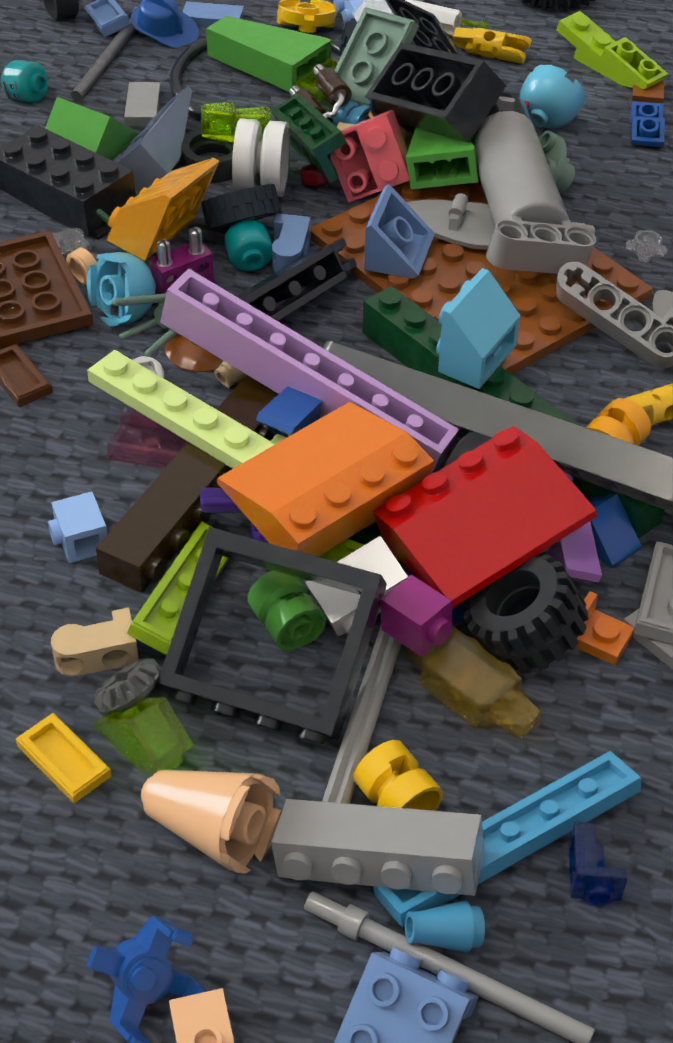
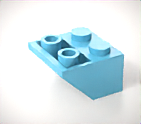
[436,268,520,389]

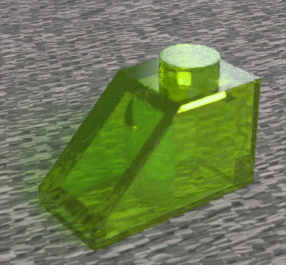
[93,698,194,773]

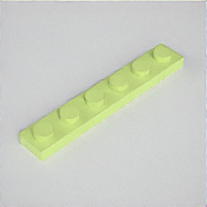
[87,350,275,468]

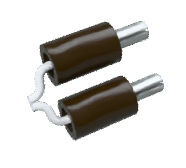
[289,64,352,118]

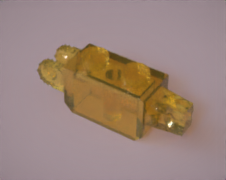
[406,626,541,738]

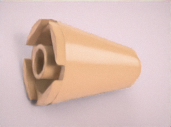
[141,770,281,874]

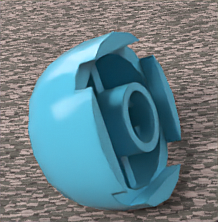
[520,65,585,129]
[87,252,156,327]

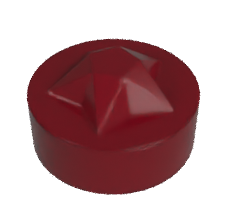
[299,164,328,187]

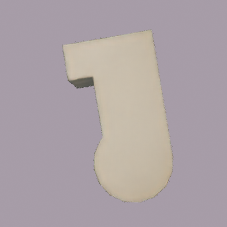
[51,607,138,676]

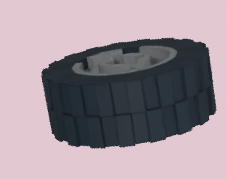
[200,184,281,231]

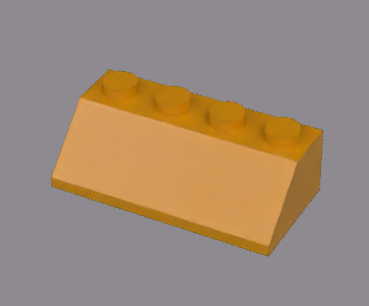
[107,158,219,261]

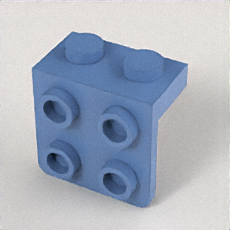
[334,947,479,1043]

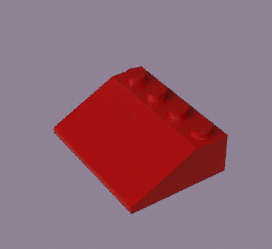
[373,425,598,608]

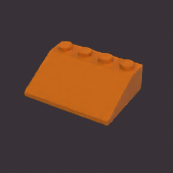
[217,402,434,557]

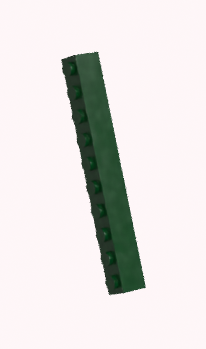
[362,286,665,539]

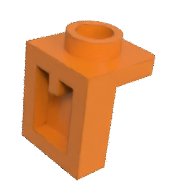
[575,591,634,665]

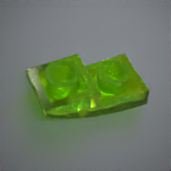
[201,102,272,142]

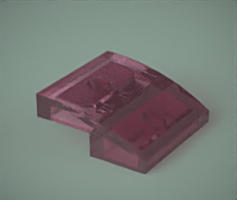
[107,405,188,468]

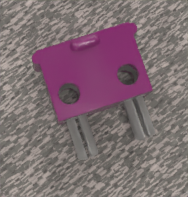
[149,227,217,294]

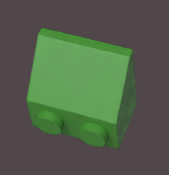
[45,97,139,160]

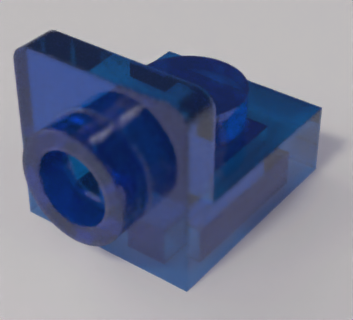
[568,822,628,906]

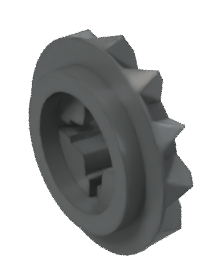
[94,659,161,712]

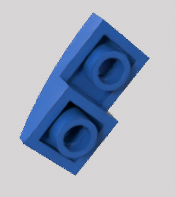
[630,101,665,147]

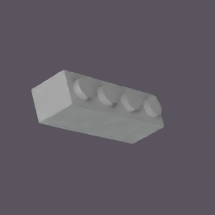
[271,799,485,896]

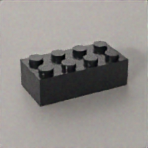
[365,42,506,143]
[0,126,136,237]

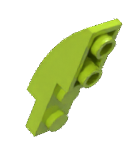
[556,11,668,89]

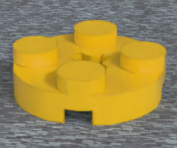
[277,0,336,33]

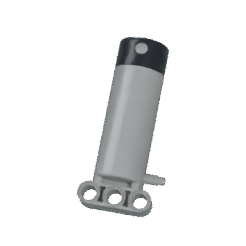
[471,90,596,274]

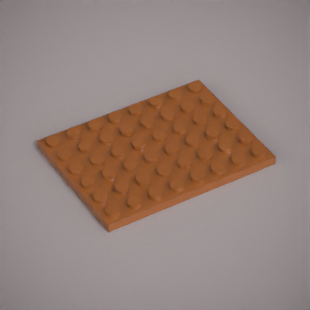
[311,174,653,374]

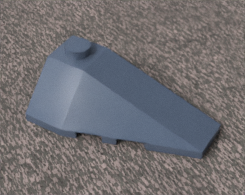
[113,86,192,190]

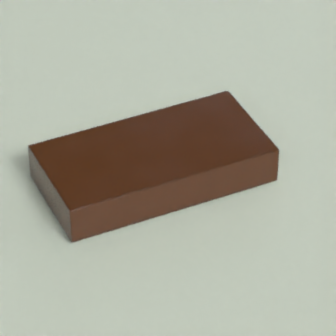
[0,344,53,407]

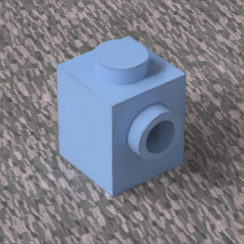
[47,492,107,563]

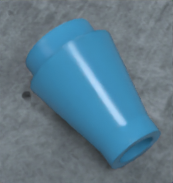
[405,900,485,953]

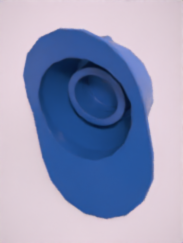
[131,0,199,48]

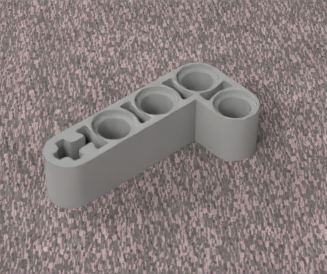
[556,262,673,368]

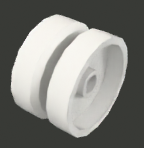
[232,118,290,197]

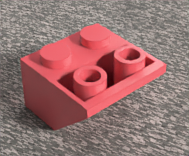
[330,110,409,203]

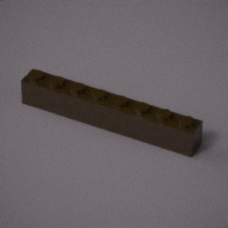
[96,375,279,593]

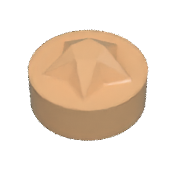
[66,248,97,285]

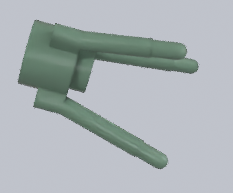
[112,292,179,357]

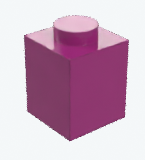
[380,575,453,657]

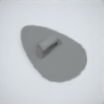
[406,193,495,250]

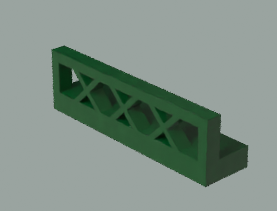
[271,93,347,183]

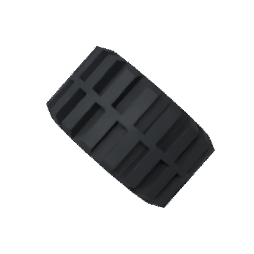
[463,554,588,674]

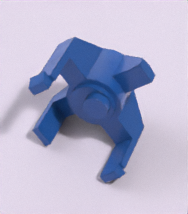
[86,915,208,1043]

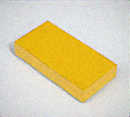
[16,713,112,804]

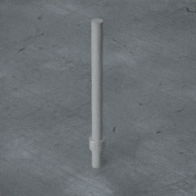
[304,891,595,1043]

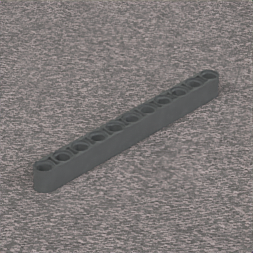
[322,341,673,513]

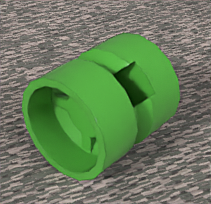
[247,570,327,652]

